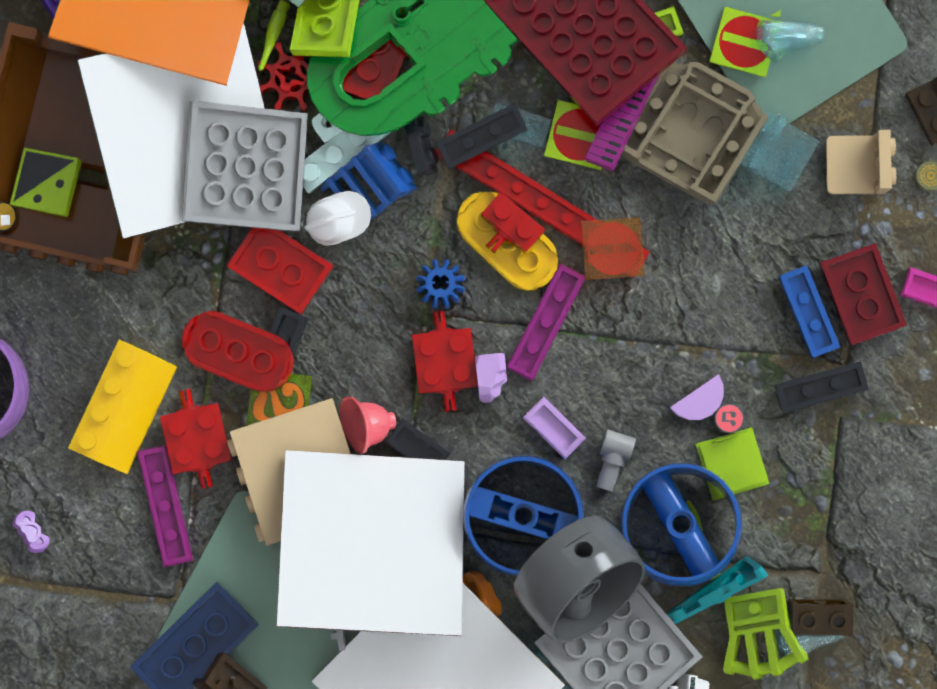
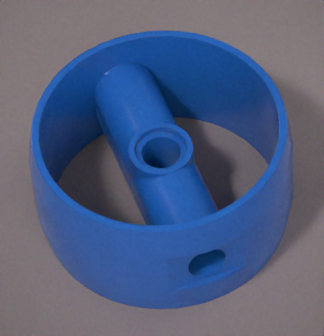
[463,455,584,576]
[620,463,742,586]

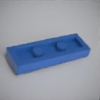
[778,265,840,359]

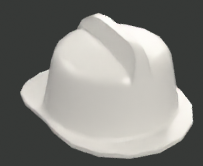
[305,191,371,246]

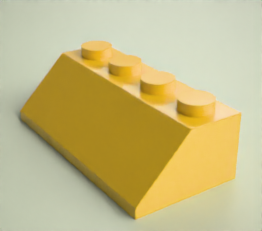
[68,339,177,474]

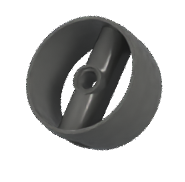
[514,516,645,643]

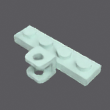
[303,113,391,194]

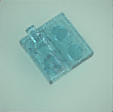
[740,112,820,193]

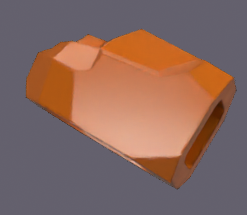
[462,570,502,616]

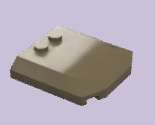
[621,62,768,206]

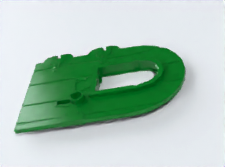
[307,0,517,136]

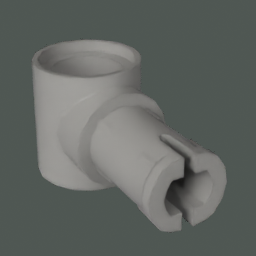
[596,430,636,492]

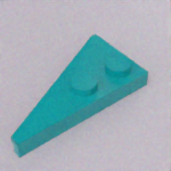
[666,556,768,624]

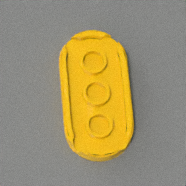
[457,192,558,291]

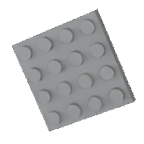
[182,101,308,232]
[533,584,702,689]

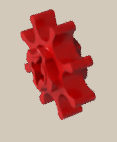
[257,42,309,113]

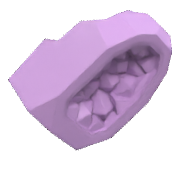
[475,353,507,403]

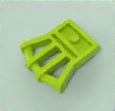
[723,588,808,680]

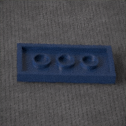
[130,582,259,689]

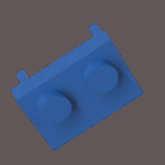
[320,142,417,222]

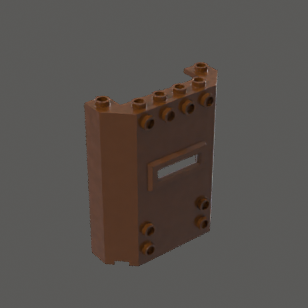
[0,22,147,276]

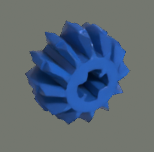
[416,259,465,309]

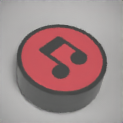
[714,404,744,434]

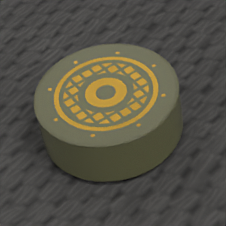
[914,161,937,192]

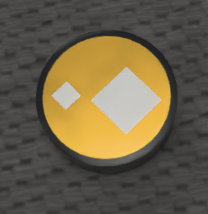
[0,201,16,231]

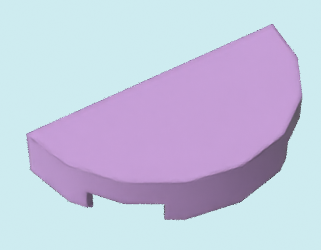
[670,374,724,420]

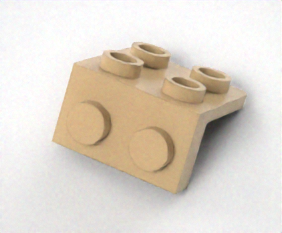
[826,130,896,195]

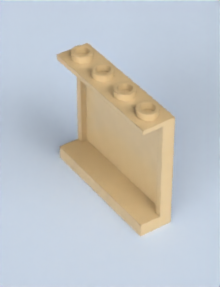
[227,398,351,546]

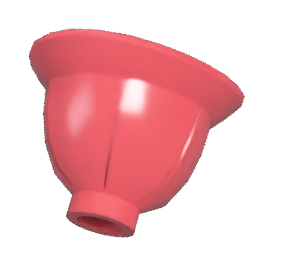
[339,396,396,455]

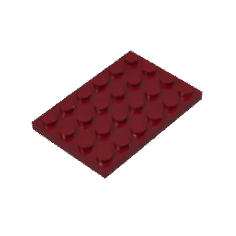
[483,0,687,126]

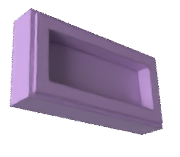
[523,397,586,459]

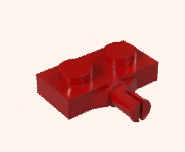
[481,192,546,254]

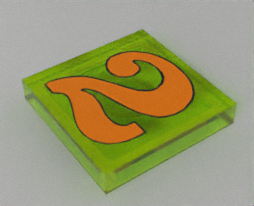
[246,374,312,426]

